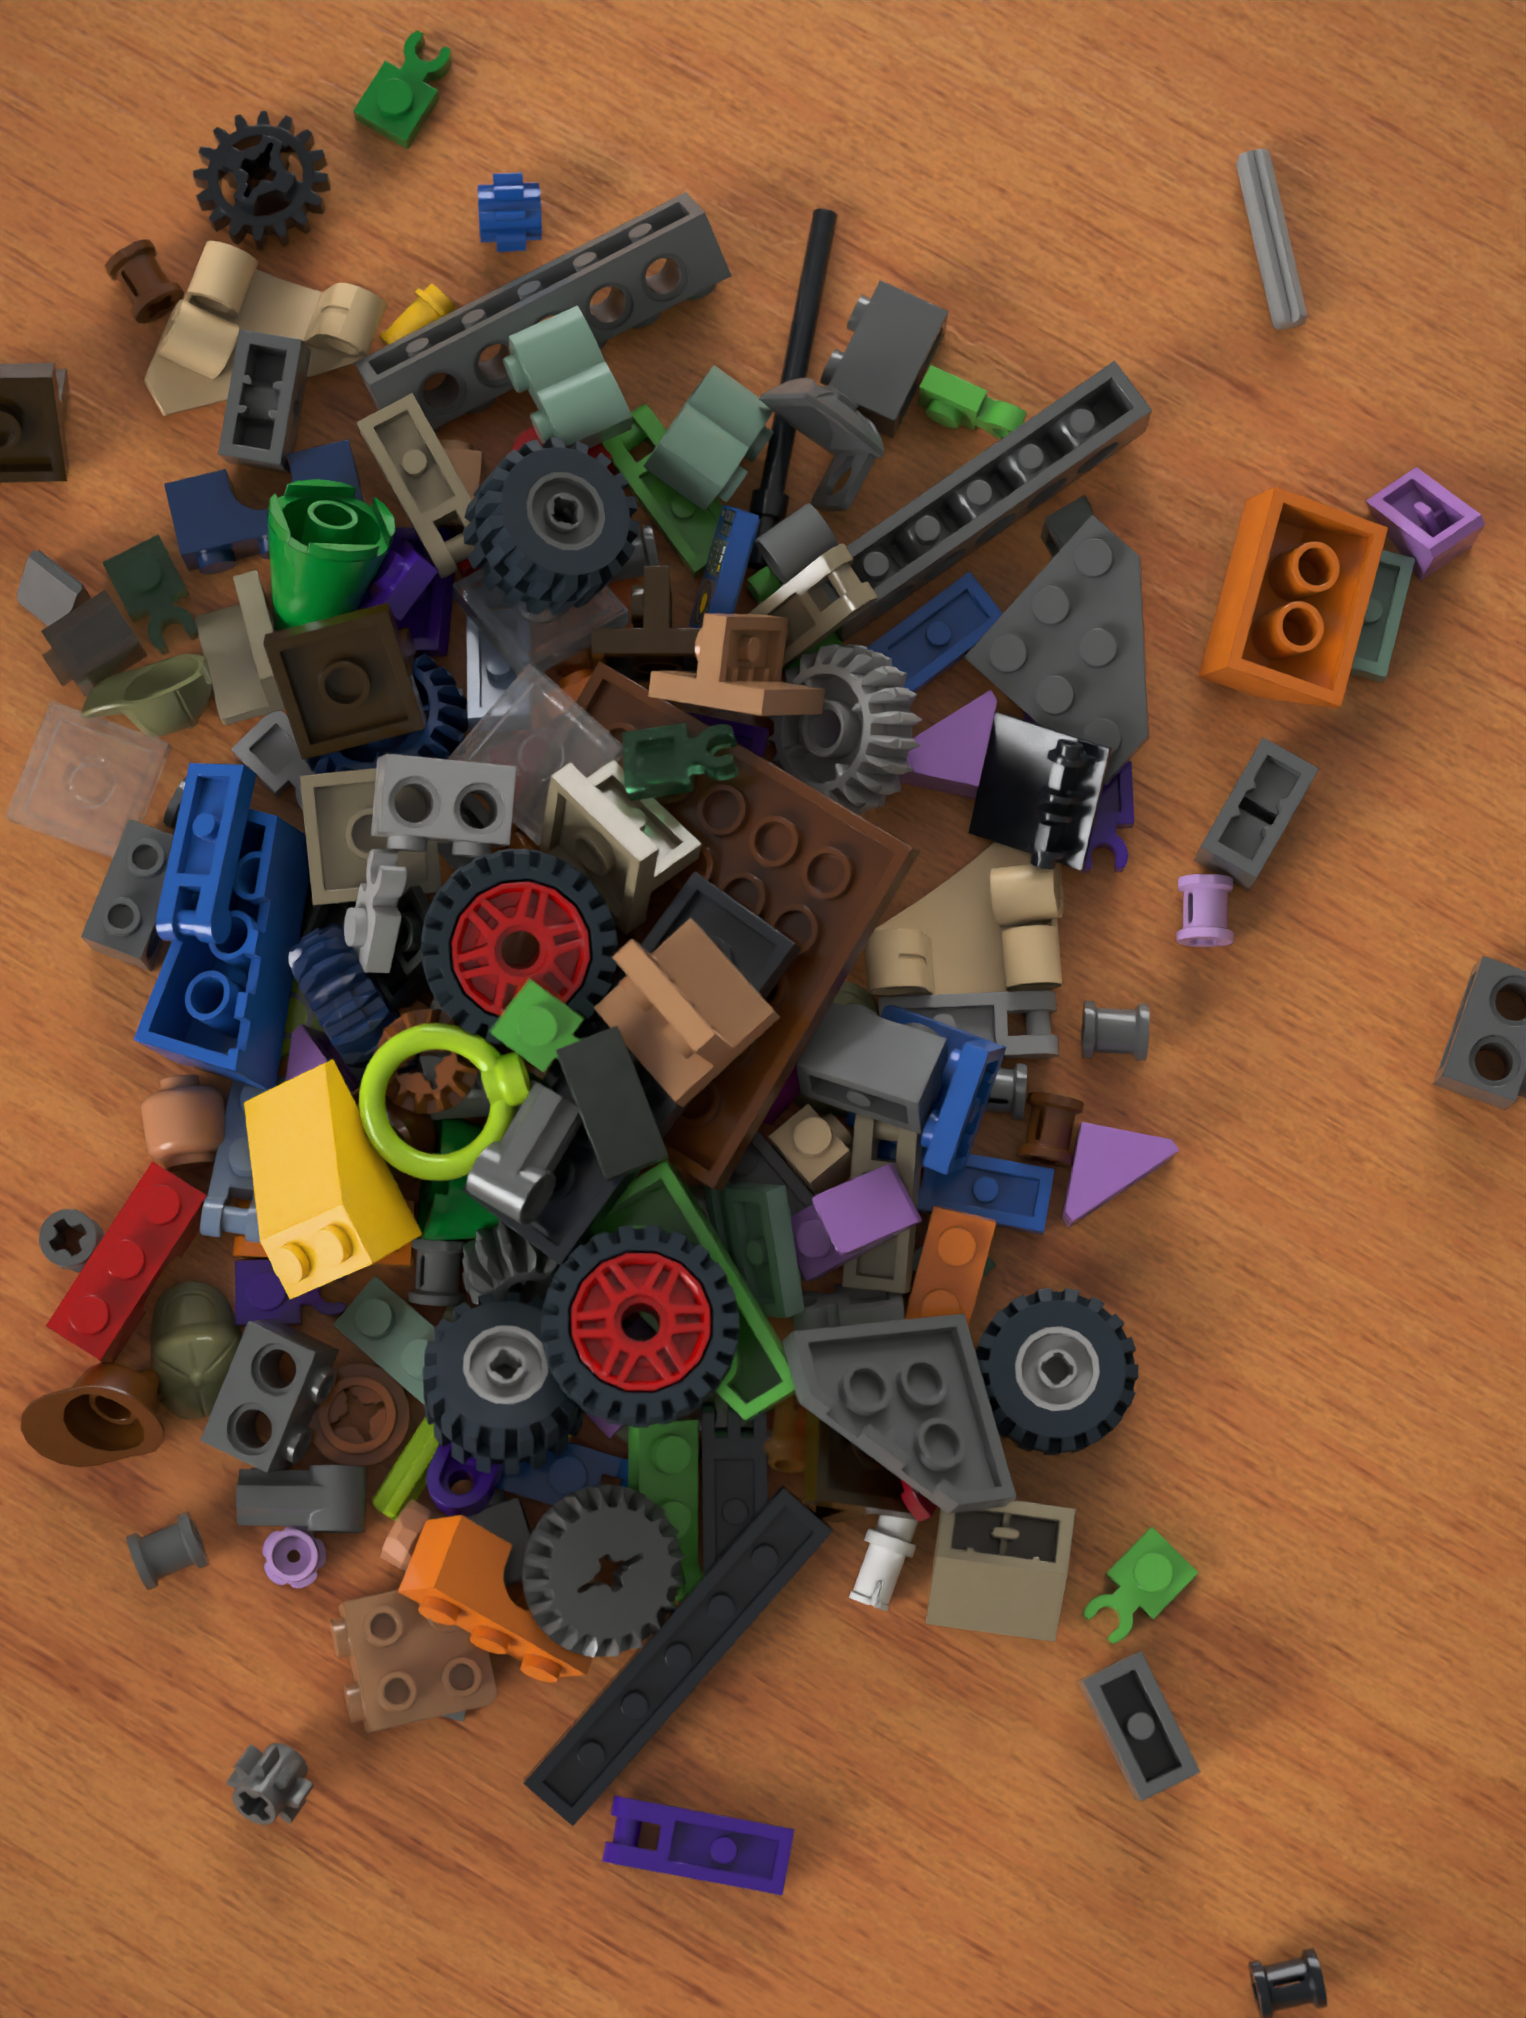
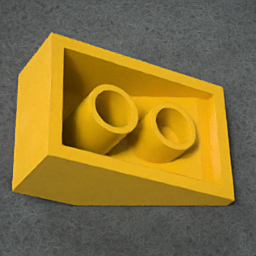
[244,1059,422,1299]

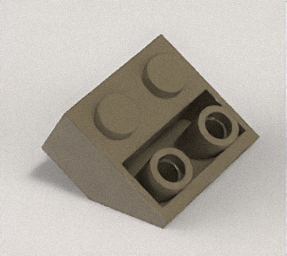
[925,1500,1076,1642]

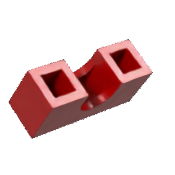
[46,1161,207,1363]

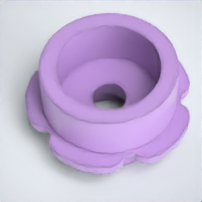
[262,1526,326,1588]

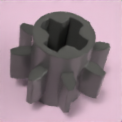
[227,1743,314,1825]

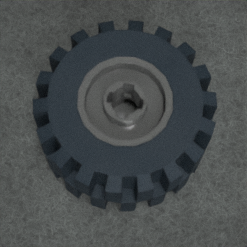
[463,437,640,615]

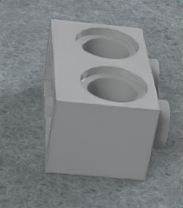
[371,754,516,858]

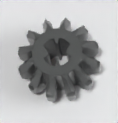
[462,1219,561,1305]

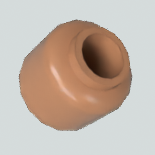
[141,1074,226,1171]

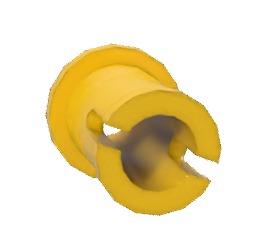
[378,283,457,346]

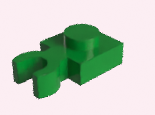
[353,30,452,149]

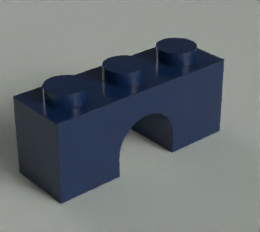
[164,439,365,574]

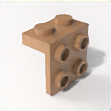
[330,1590,497,1734]

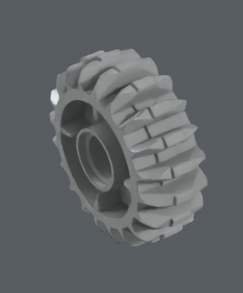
[767,644,923,815]

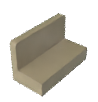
[195,570,285,725]

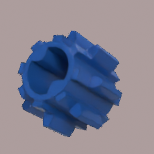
[477,172,542,252]

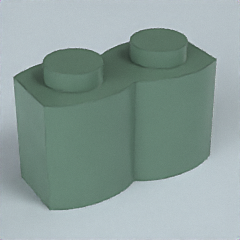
[503,305,632,449]
[643,365,774,511]

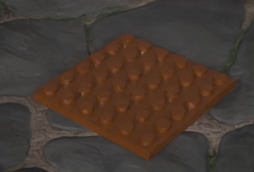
[417,661,920,1191]

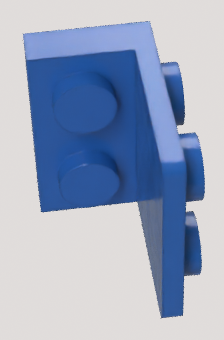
[846,1005,1007,1174]

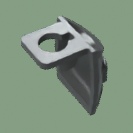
[759,378,885,511]

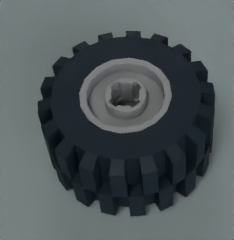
[975,1288,1138,1455]
[423,1292,585,1475]

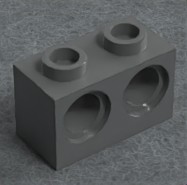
[1193,737,1319,892]
[81,819,174,972]
[1433,956,1526,1110]
[200,1318,339,1473]

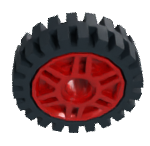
[421,849,618,1045]
[541,1225,739,1428]

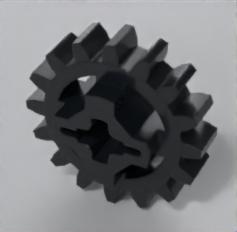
[193,111,331,250]

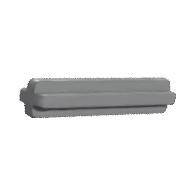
[1236,149,1307,330]

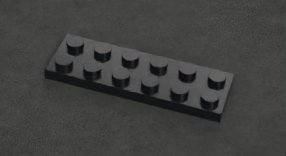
[462,871,802,1265]

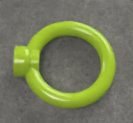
[359,1023,532,1181]

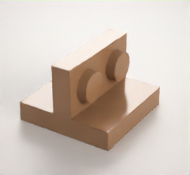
[648,613,825,716]
[594,918,780,1107]

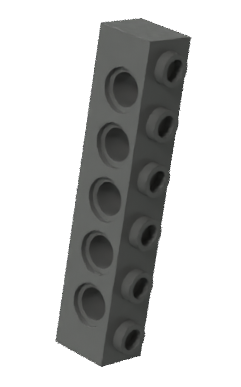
[354,192,732,434]
[821,360,1152,643]

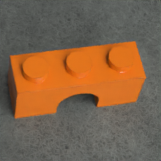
[398,1515,593,1683]

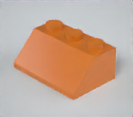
[1199,487,1388,708]

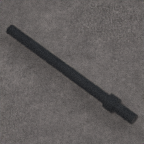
[747,209,838,570]

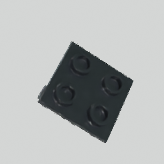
[968,712,1112,870]

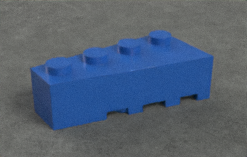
[133,808,310,1090]

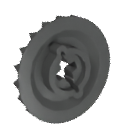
[522,1484,686,1658]

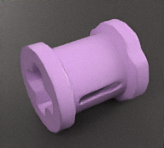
[1176,874,1234,947]

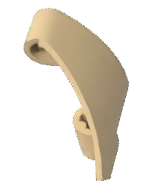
[144,241,387,416]
[865,842,1064,996]

